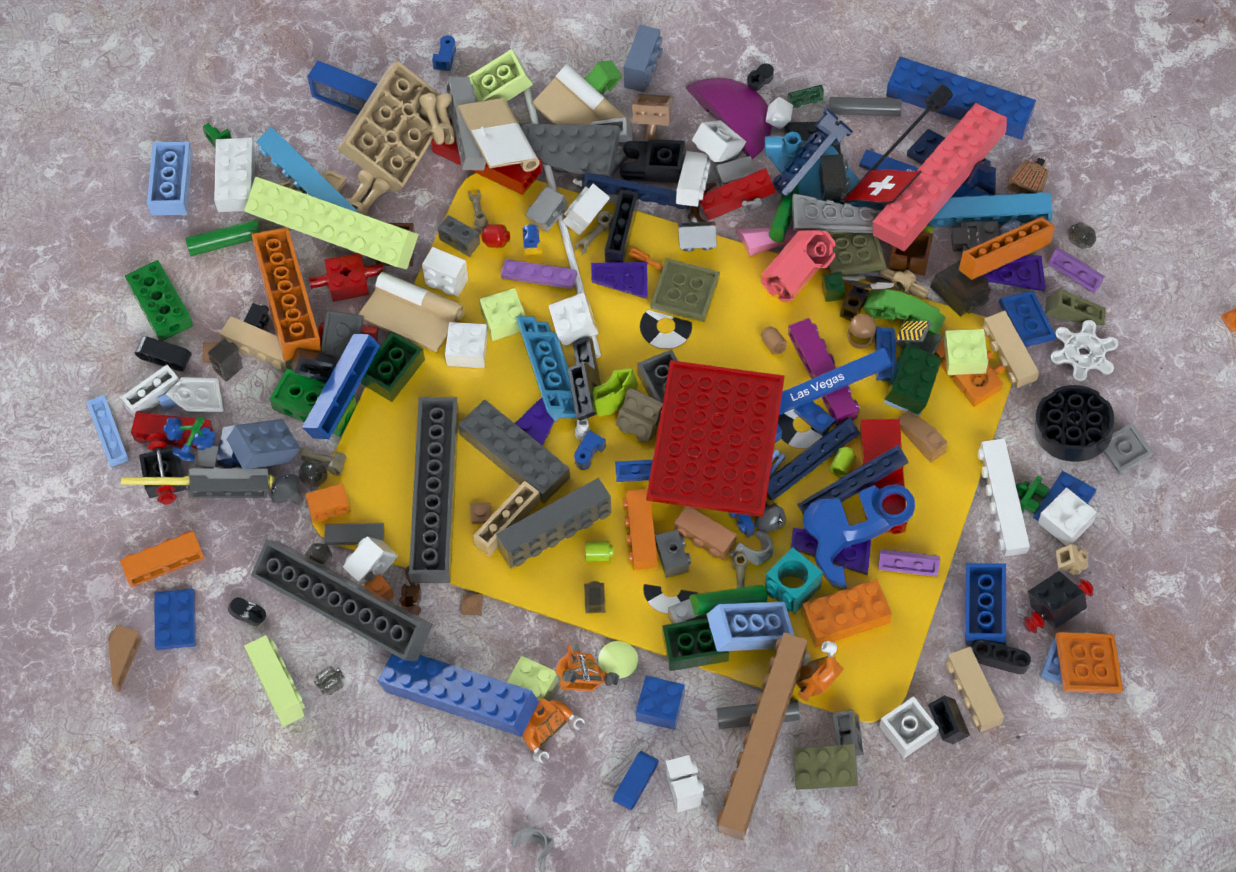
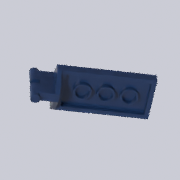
[772,107,853,196]
[907,129,996,195]

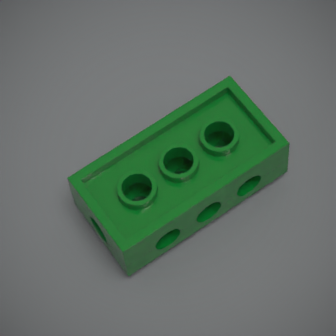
[125,260,193,341]
[269,368,357,437]

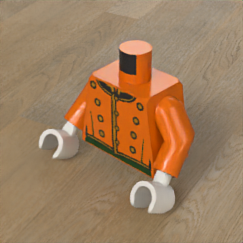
[796,641,844,701]
[522,698,585,763]

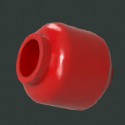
[482,224,510,248]

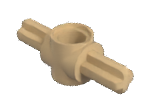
[880,267,929,298]

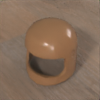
[847,314,876,349]

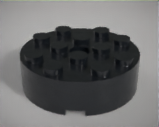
[1035,385,1114,462]

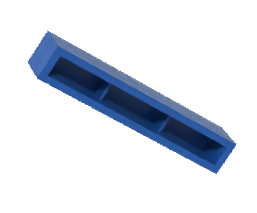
[302,334,380,440]

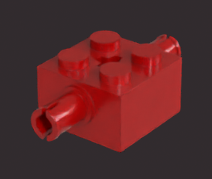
[309,253,383,302]

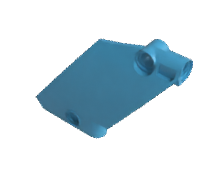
[765,132,885,210]

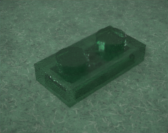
[787,84,824,108]

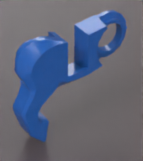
[803,485,915,590]

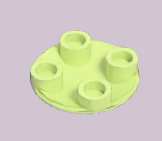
[598,641,638,679]

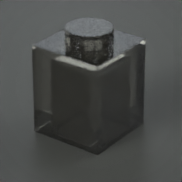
[584,581,606,613]

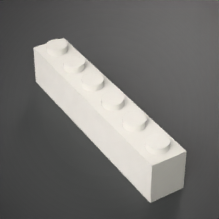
[977,438,1030,557]

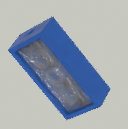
[307,60,377,115]

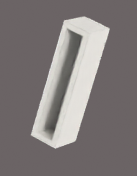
[676,151,711,207]

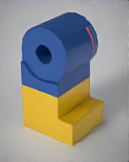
[522,224,543,256]

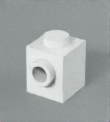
[766,97,793,130]

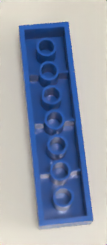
[886,57,1036,140]
[377,654,539,737]

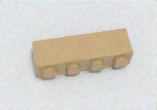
[982,310,1039,389]
[219,316,293,370]
[473,481,540,557]
[945,647,1004,732]

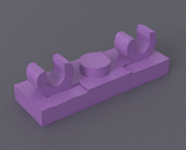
[1048,248,1105,293]
[878,549,940,577]

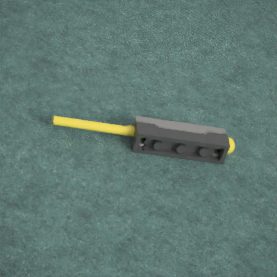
[121,467,276,498]

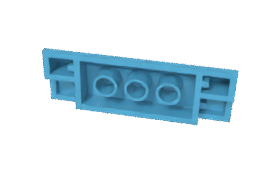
[516,316,576,422]

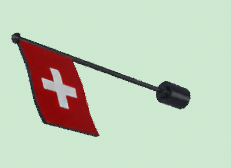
[839,84,953,205]

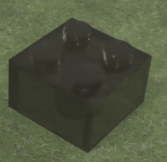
[819,154,850,203]

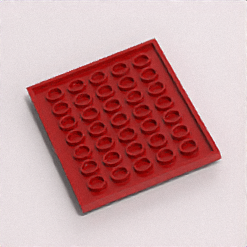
[646,360,785,517]

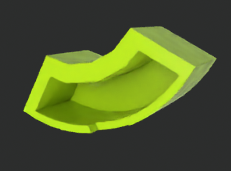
[593,368,638,416]

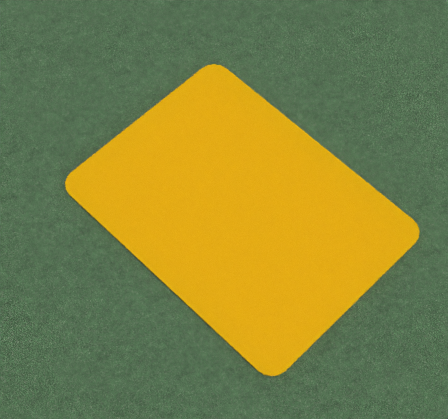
[310,173,1012,723]

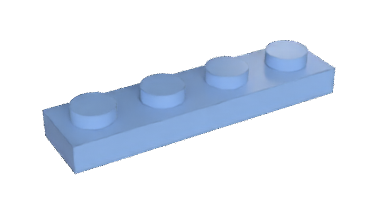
[86,395,129,467]

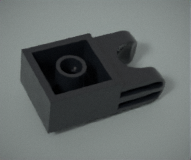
[620,139,686,183]

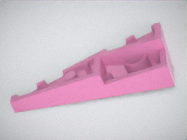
[736,227,798,256]

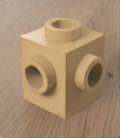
[1056,544,1089,575]

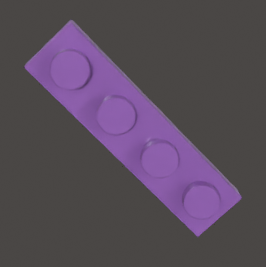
[501,259,577,289]

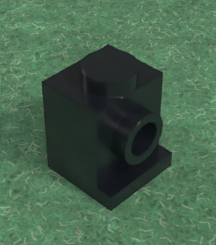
[243,303,270,330]

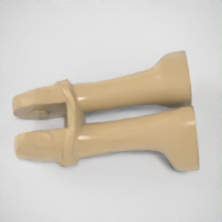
[419,93,454,144]
[348,170,390,215]

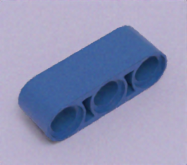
[613,751,659,811]

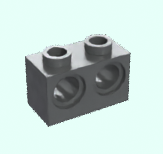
[438,215,480,257]
[833,710,864,756]

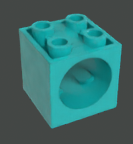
[765,547,823,615]

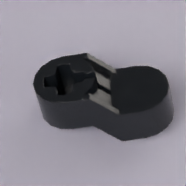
[747,63,774,91]
[228,597,266,626]

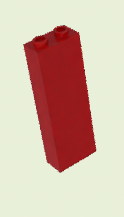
[431,118,543,195]
[860,419,907,534]

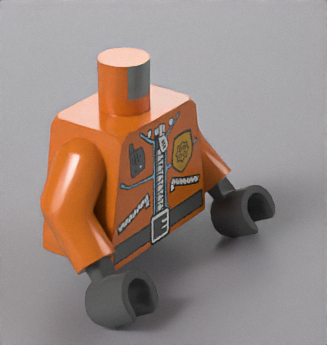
[555,644,619,692]

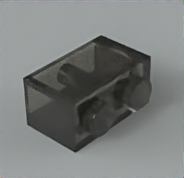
[208,338,243,382]

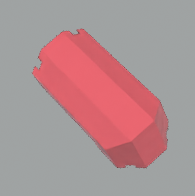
[761,230,835,302]

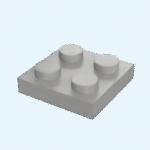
[1103,423,1153,474]

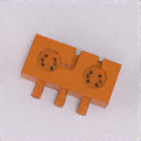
[934,340,1005,407]

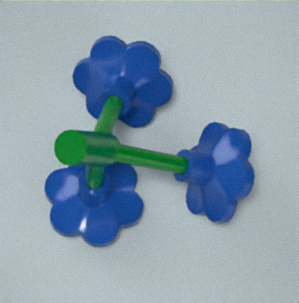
[164,417,216,462]

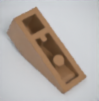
[897,410,948,463]
[108,625,142,692]

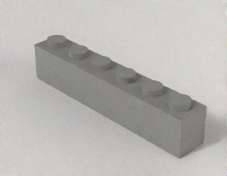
[445,76,487,170]

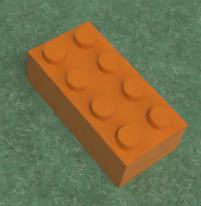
[801,579,892,647]

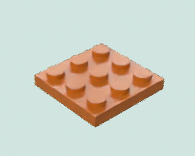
[1055,632,1123,693]

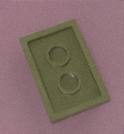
[793,744,858,790]

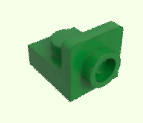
[203,123,232,148]

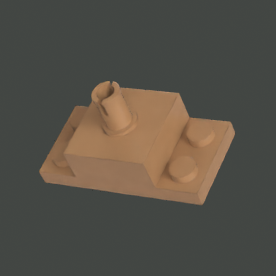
[632,94,674,140]

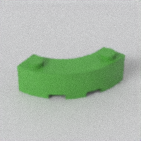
[584,60,622,95]
[863,289,946,334]

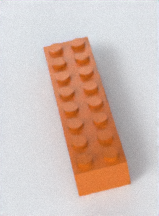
[252,227,321,361]

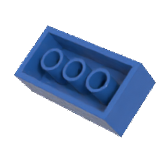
[965,563,1006,646]

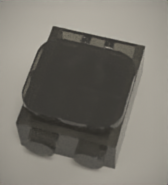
[930,260,991,317]

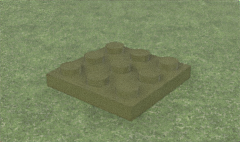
[828,232,886,276]
[650,258,720,322]

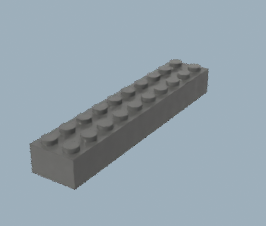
[409,397,459,583]
[251,540,433,661]

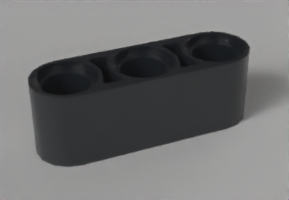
[134,336,192,372]
[972,640,1031,675]

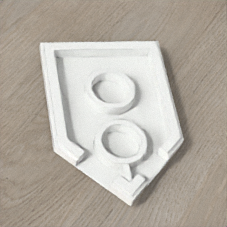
[165,377,224,412]

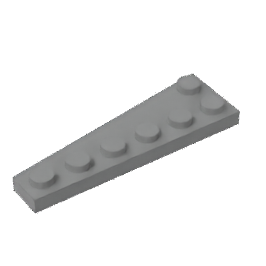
[792,194,882,233]

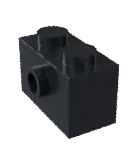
[291,348,336,381]
[928,695,970,744]

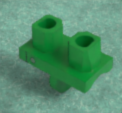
[1016,475,1050,514]

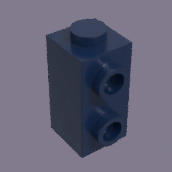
[216,425,242,469]

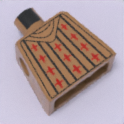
[1007,158,1049,194]

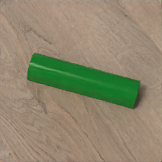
[769,184,799,243]
[185,219,260,257]
[689,585,768,616]

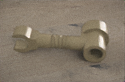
[468,189,488,234]
[575,211,613,255]
[298,448,347,476]
[732,554,748,588]

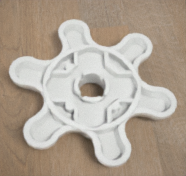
[1050,320,1118,382]

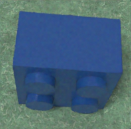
[636,675,685,730]

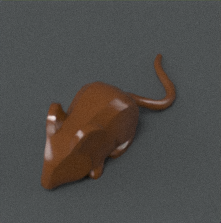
[399,566,422,616]

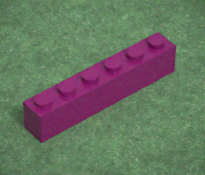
[788,318,860,426]

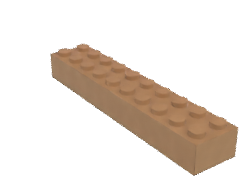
[716,632,807,840]

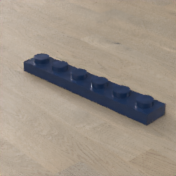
[581,172,689,209]
[767,418,861,501]
[797,444,909,516]

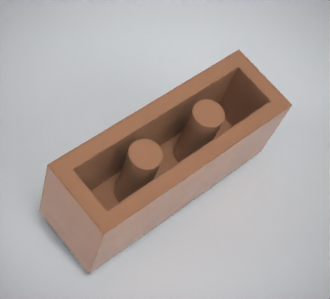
[674,506,737,560]

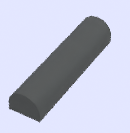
[829,97,902,116]
[716,699,800,729]

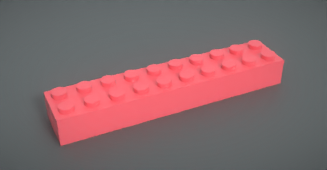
[873,103,1007,251]

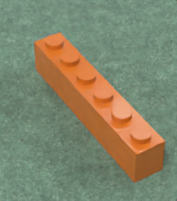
[959,217,1055,280]

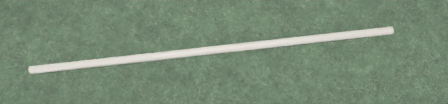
[524,87,601,358]

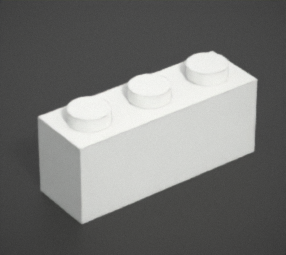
[120,365,179,418]

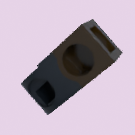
[840,286,870,321]

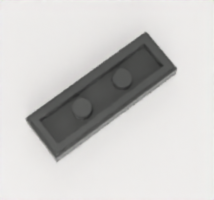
[324,523,384,545]

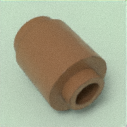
[761,326,787,354]

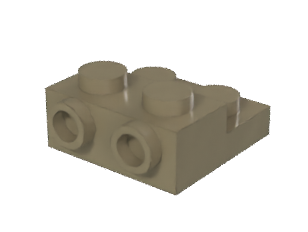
[616,388,663,441]

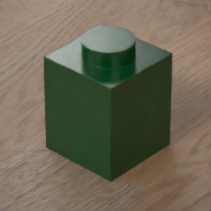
[822,272,845,302]

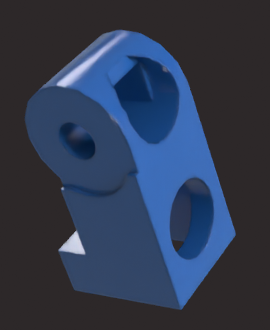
[432,35,456,71]
[574,431,606,470]

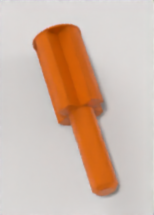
[629,247,664,271]

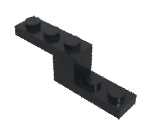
[567,337,601,421]

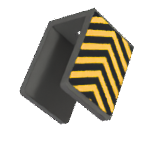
[895,321,942,355]

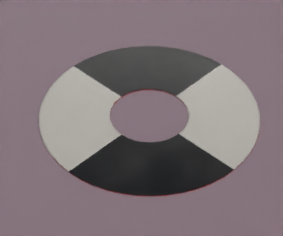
[843,274,894,289]
[640,310,692,349]
[778,405,829,448]
[643,584,698,614]

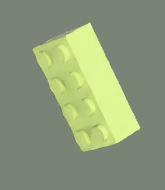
[244,635,305,727]

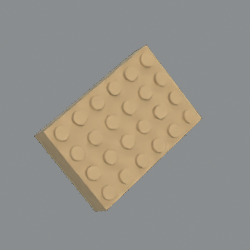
[337,61,450,192]

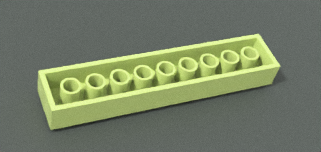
[244,176,419,269]

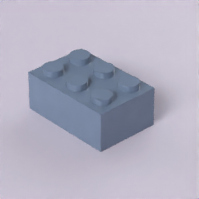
[624,25,663,93]
[227,419,300,470]

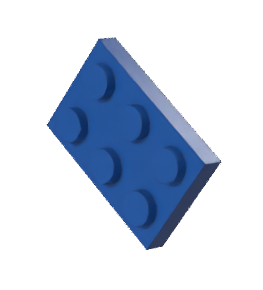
[998,291,1056,347]
[1033,470,1097,521]
[154,589,196,650]

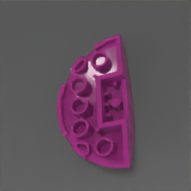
[686,78,772,159]

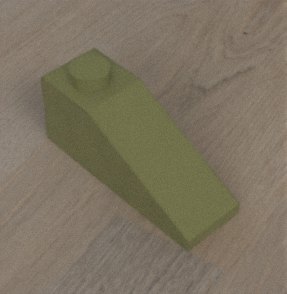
[1045,289,1106,325]

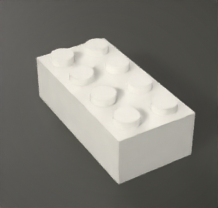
[214,137,255,212]

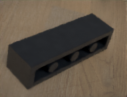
[605,189,639,262]

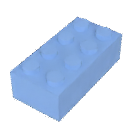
[147,142,193,215]
[707,602,795,651]

